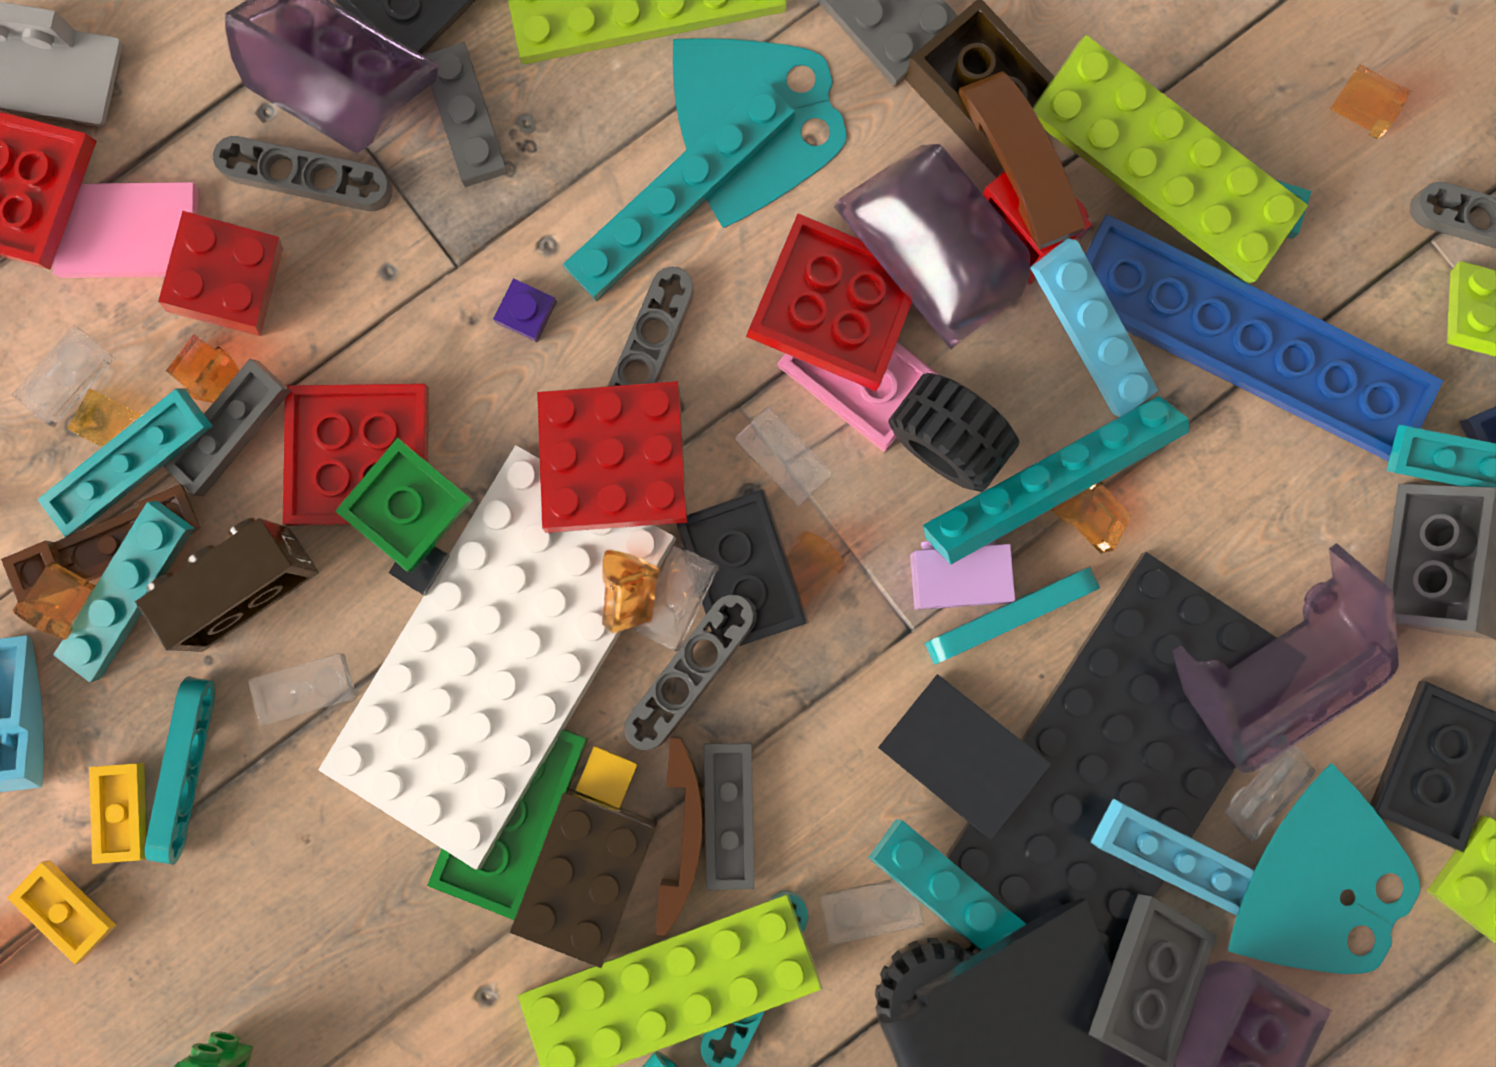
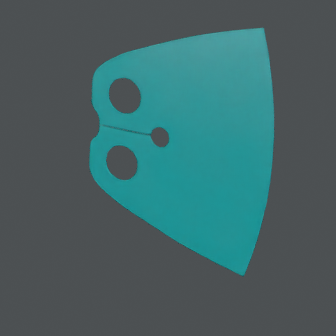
[673,38,847,228]
[1228,763,1420,974]

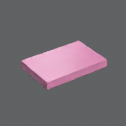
[53,182,199,278]
[777,342,938,452]

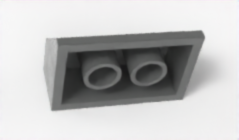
[1378,484,1496,640]

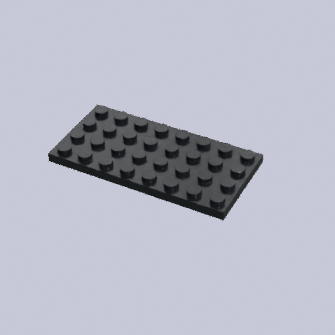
[946,552,1306,964]

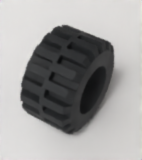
[888,373,1020,492]
[875,938,975,1038]

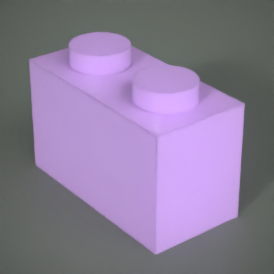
[910,540,1015,610]

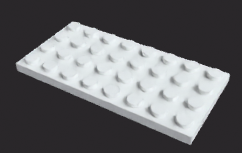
[318,445,676,870]

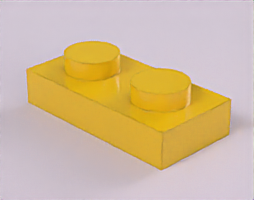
[89,763,147,864]
[7,860,117,964]

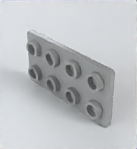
[0,2,123,127]

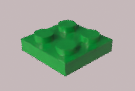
[335,438,473,573]

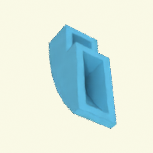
[0,635,44,792]

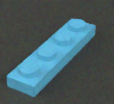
[1030,238,1158,417]
[1091,798,1255,916]

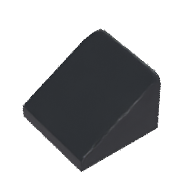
[388,546,450,596]

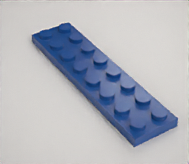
[1085,214,1444,462]

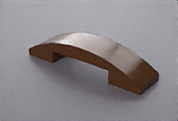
[959,71,1085,250]
[1,484,201,603]
[656,736,704,936]

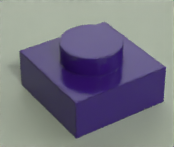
[493,278,557,342]

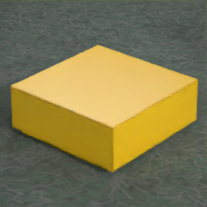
[575,745,639,809]

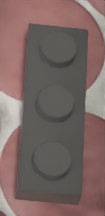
[421,42,508,187]
[164,358,291,497]
[704,742,754,890]

